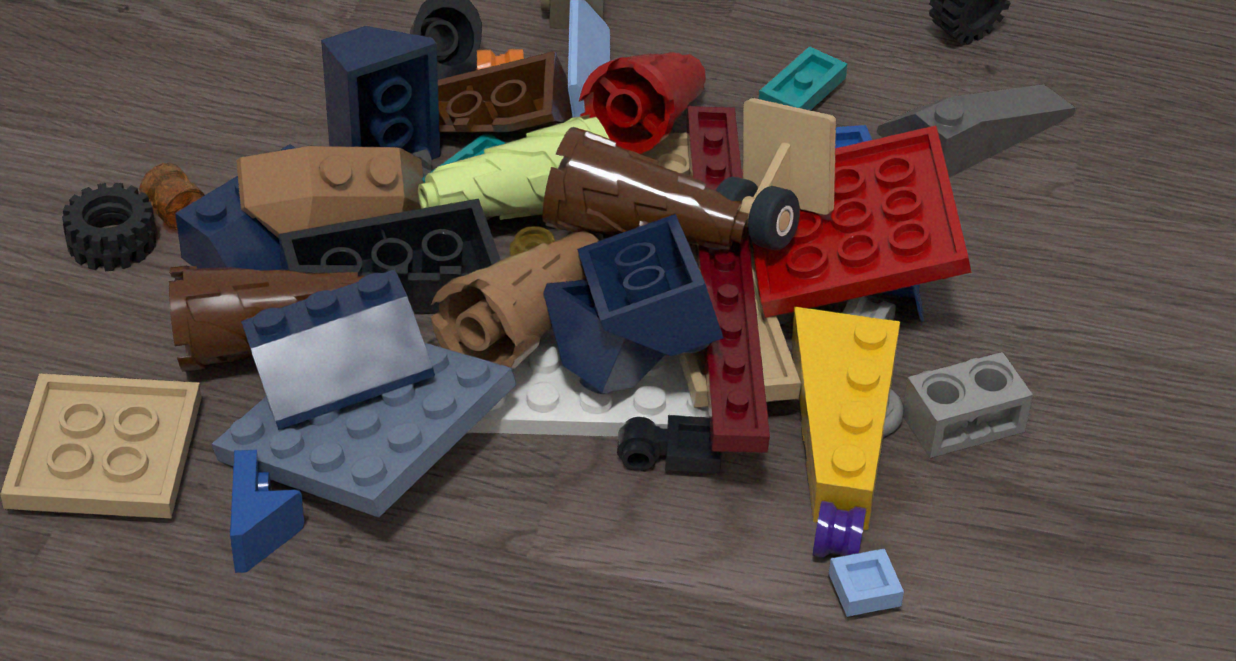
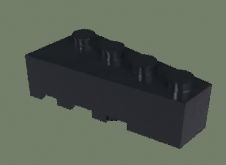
[279,199,501,313]

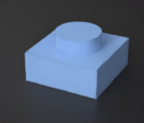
[829,549,904,617]

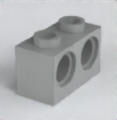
[903,352,1033,458]

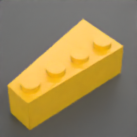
[792,307,900,530]

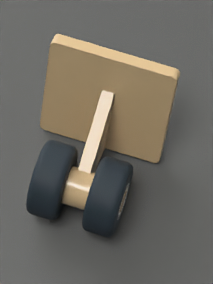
[716,98,836,250]

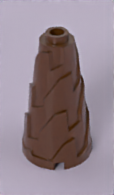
[543,127,749,250]
[169,265,366,372]

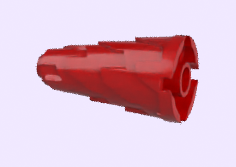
[579,52,706,154]

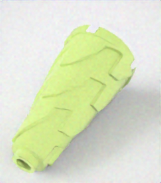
[418,115,609,220]

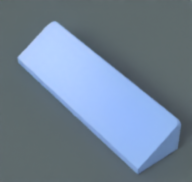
[568,0,610,118]

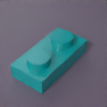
[759,46,848,111]

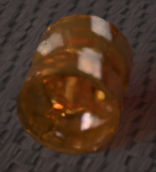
[139,163,205,230]

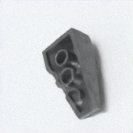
[877,84,1076,178]

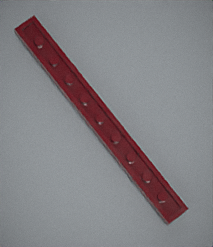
[686,106,770,453]

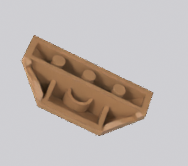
[236,146,424,238]

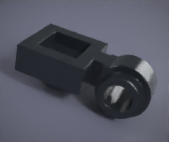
[617,415,722,474]

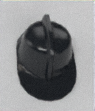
[410,0,482,80]

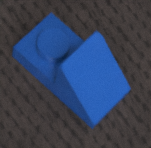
[230,450,304,573]

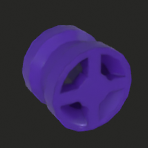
[812,501,866,558]

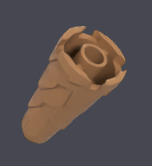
[431,231,601,370]

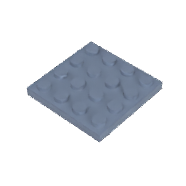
[212,343,516,517]

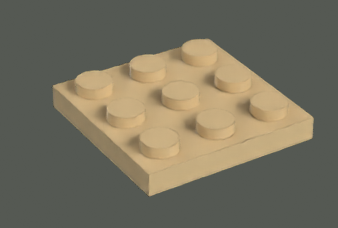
[0,373,202,518]

